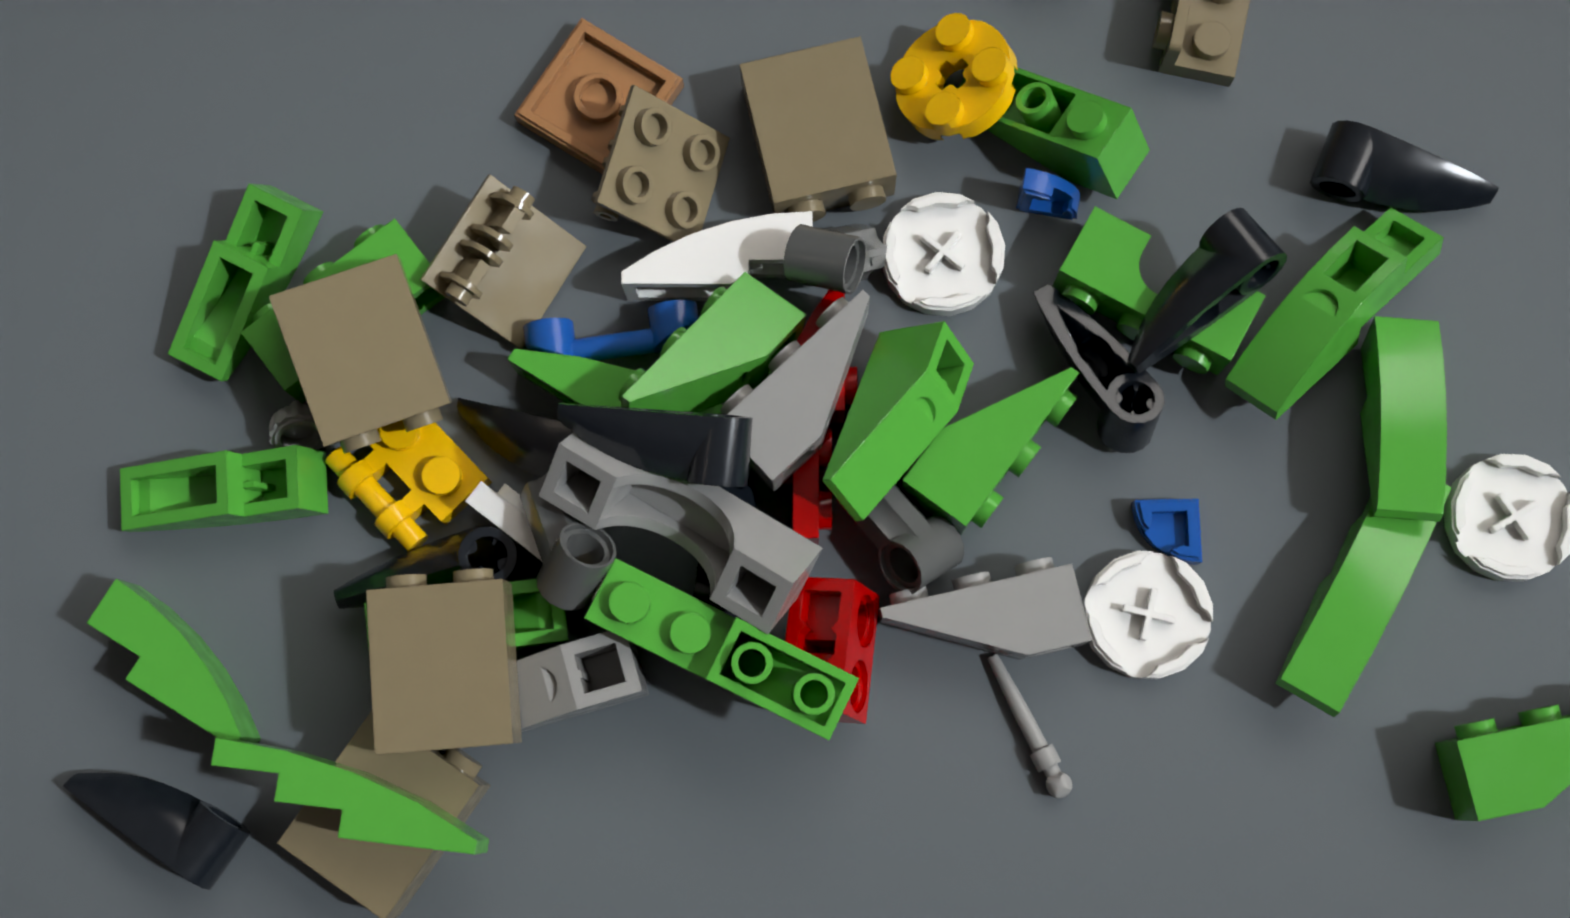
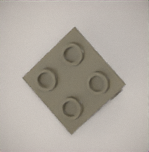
[591,85,730,242]
[420,174,587,349]

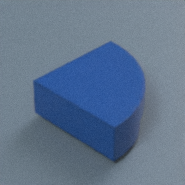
[1016,168,1080,220]
[1131,499,1202,565]

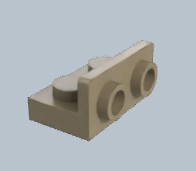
[1152,0,1250,87]

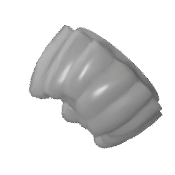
[269,400,325,450]

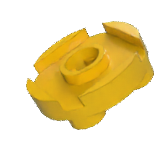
[890,13,1018,141]

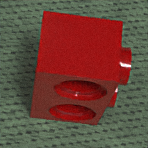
[785,577,880,724]

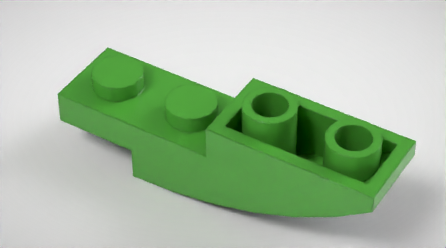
[1225,207,1444,420]
[584,558,859,741]

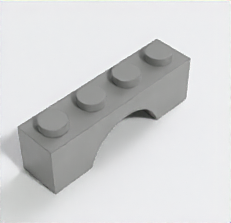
[539,432,823,635]

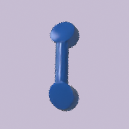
[523,300,699,361]

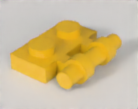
[325,420,492,552]

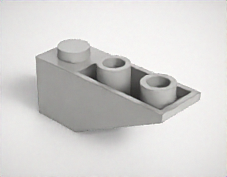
[720,290,870,491]
[878,557,1092,660]
[461,631,649,750]

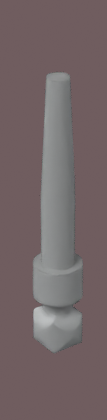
[987,654,1073,798]

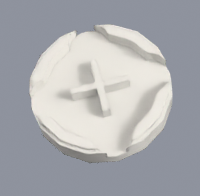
[882,192,1005,317]
[1444,454,1570,582]
[1083,550,1213,680]

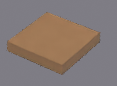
[514,18,684,175]

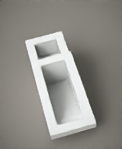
[621,211,813,301]

